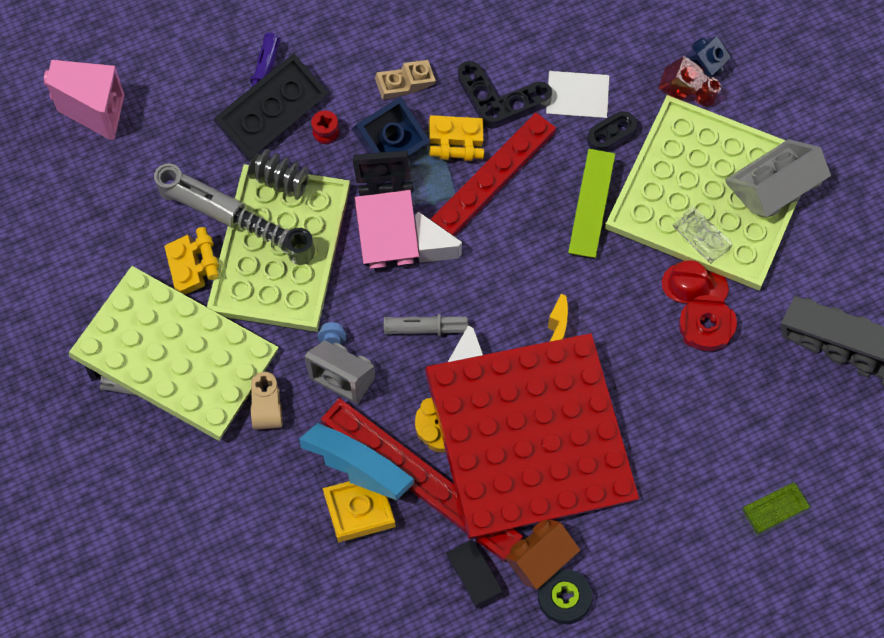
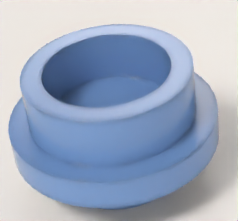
[318,322,346,345]

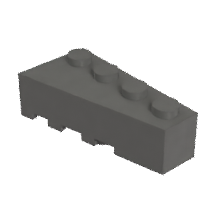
[781,296,884,386]

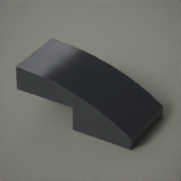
[446,540,503,609]

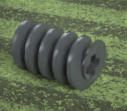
[247,149,309,200]

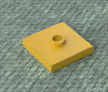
[323,481,396,543]

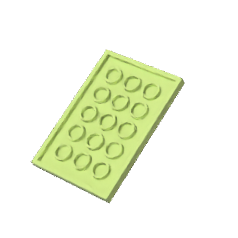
[207,164,351,332]
[69,266,278,441]

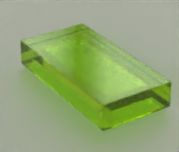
[742,482,810,535]

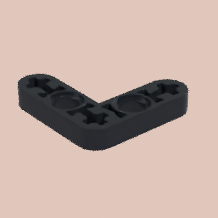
[458,61,552,129]

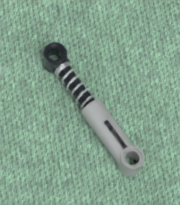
[154,163,315,265]

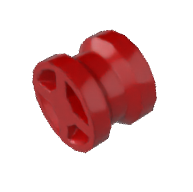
[311,110,339,144]

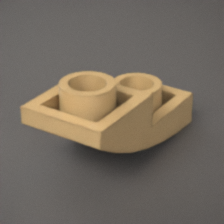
[375,60,436,100]

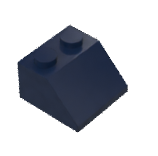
[352,96,430,155]

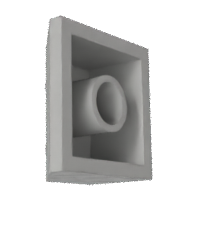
[305,340,375,405]

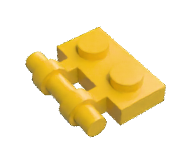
[429,115,484,161]
[164,227,219,295]

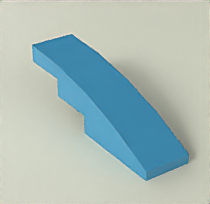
[299,423,414,500]

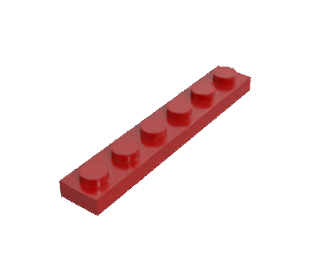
[430,113,556,237]

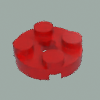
[679,295,737,351]

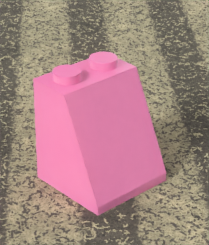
[44,60,125,140]
[355,190,419,269]

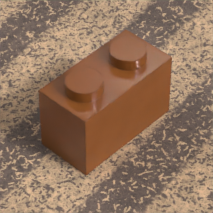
[505,520,580,590]

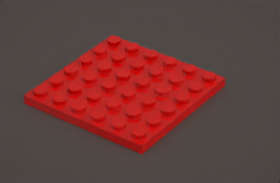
[425,333,639,540]

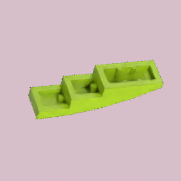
[568,149,615,259]

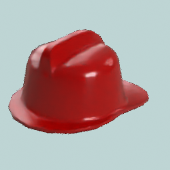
[662,260,729,304]

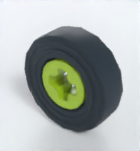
[538,569,592,625]

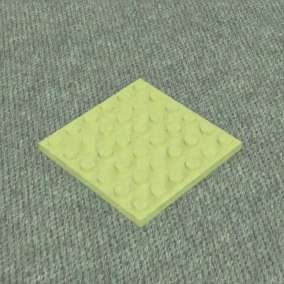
[605,95,799,291]

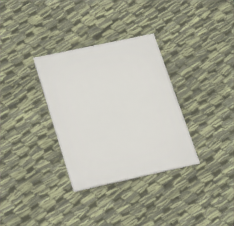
[546,71,609,118]

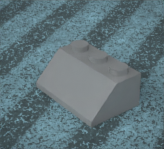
[725,139,831,217]

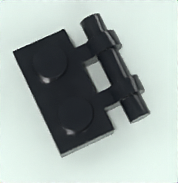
[353,151,414,196]

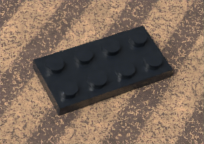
[213,53,329,161]

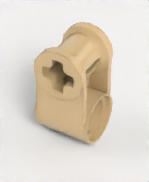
[251,372,283,430]

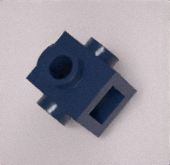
[682,36,731,80]

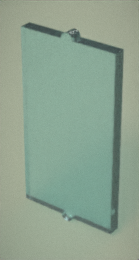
[405,130,455,207]

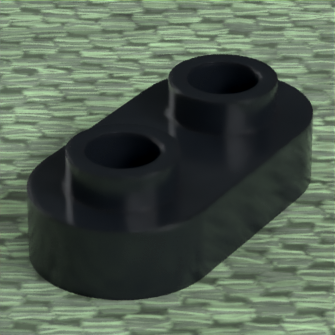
[587,111,637,152]

